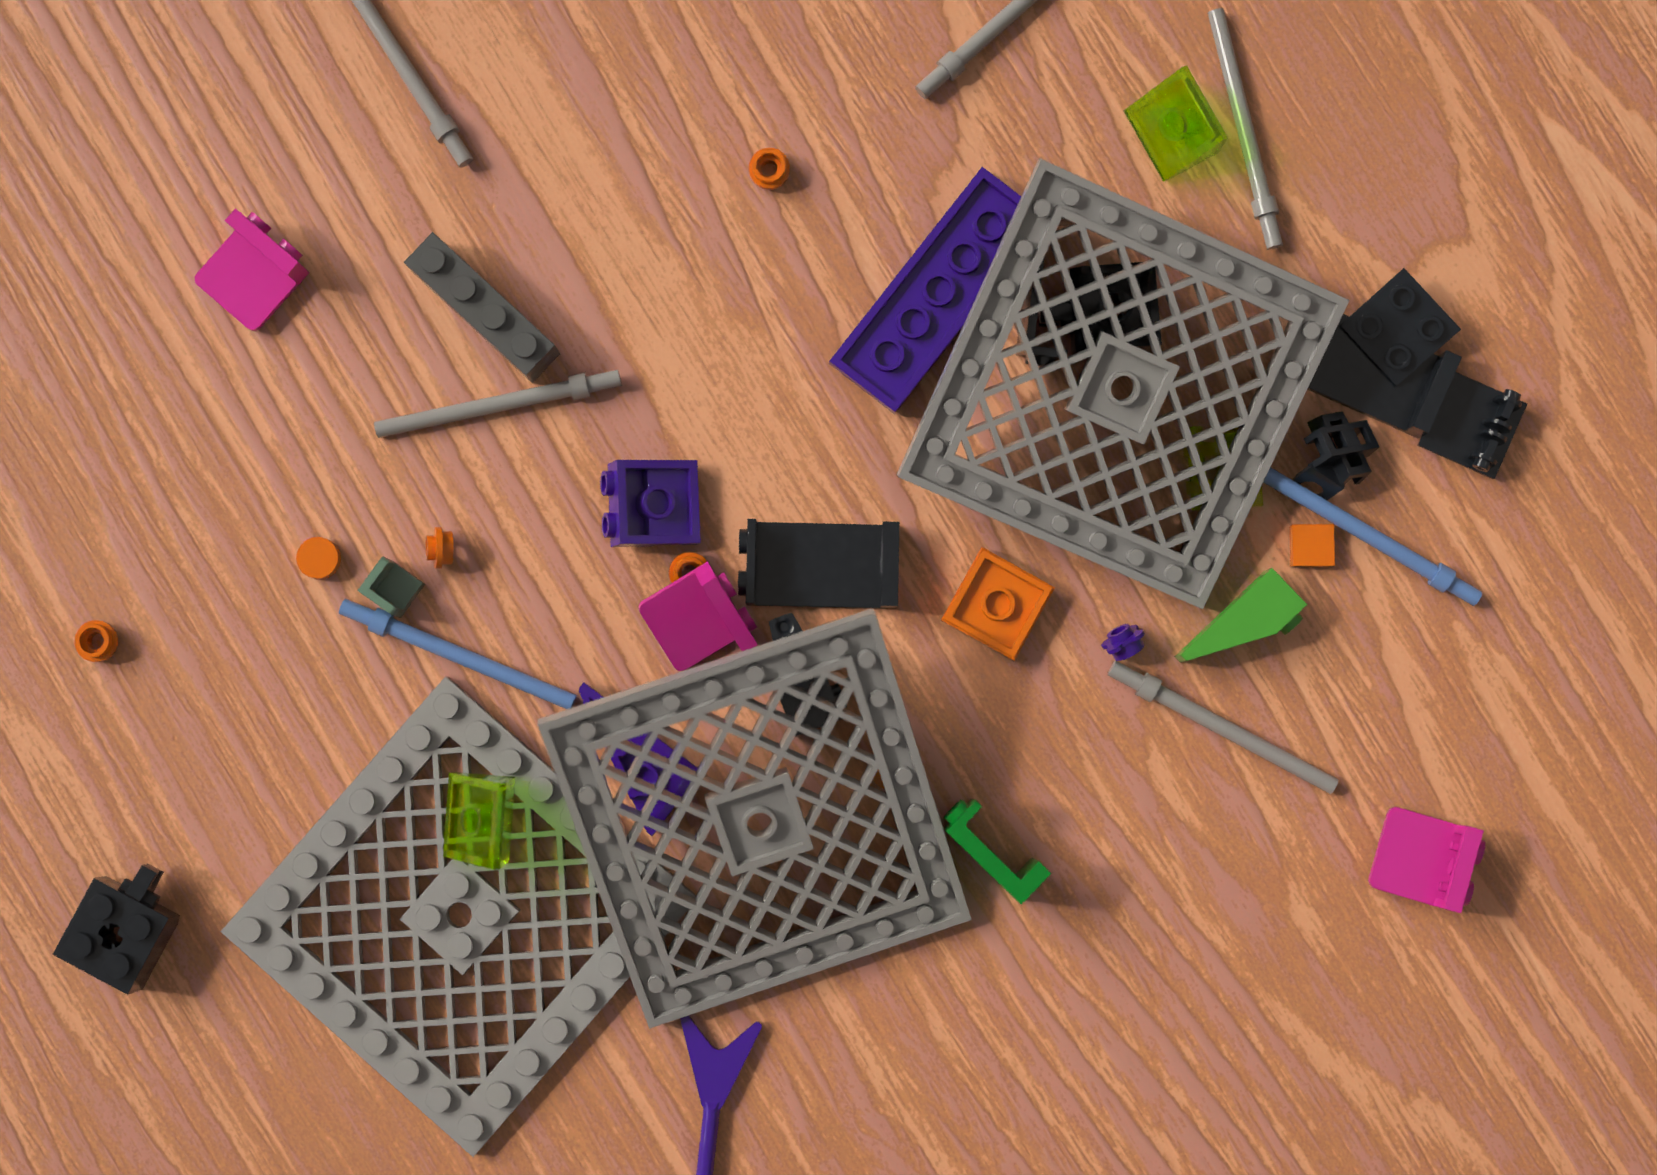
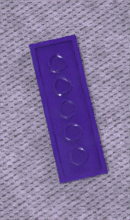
[829,167,1021,414]

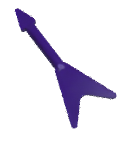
[680,1015,762,1175]

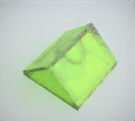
[1123,65,1228,182]
[443,772,515,870]

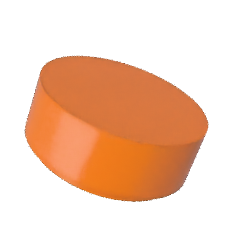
[296,537,341,580]

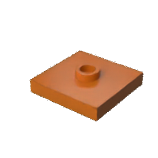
[940,547,1055,661]

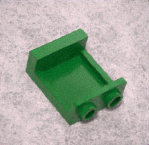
[943,799,1051,905]

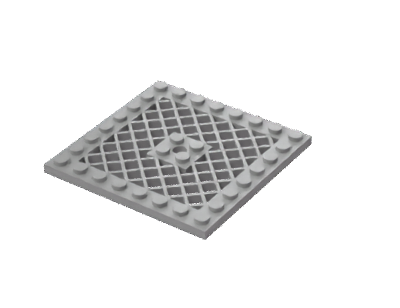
[896,159,1349,609]
[537,608,972,1029]
[221,676,696,1157]

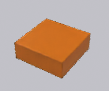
[1289,524,1335,567]

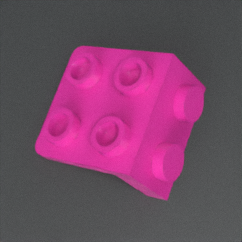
[194,208,310,331]
[638,561,758,671]
[1368,807,1486,913]

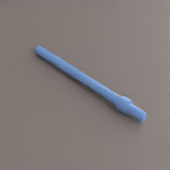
[1263,467,1482,606]
[339,598,577,709]

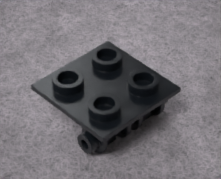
[1340,268,1461,386]
[1417,372,1527,480]

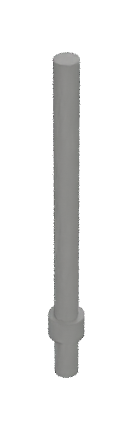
[351,0,473,168]
[915,0,1038,99]
[1208,8,1283,250]
[374,370,622,438]
[1107,660,1339,794]

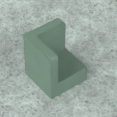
[357,557,425,618]

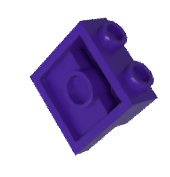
[600,460,701,547]

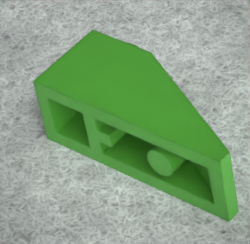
[1174,568,1307,663]

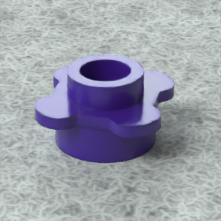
[1101,624,1145,661]

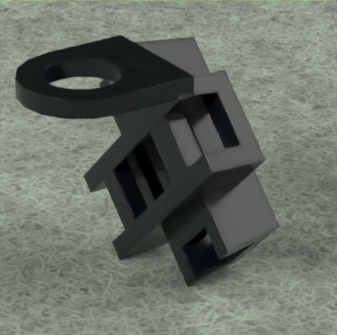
[1292,411,1380,501]

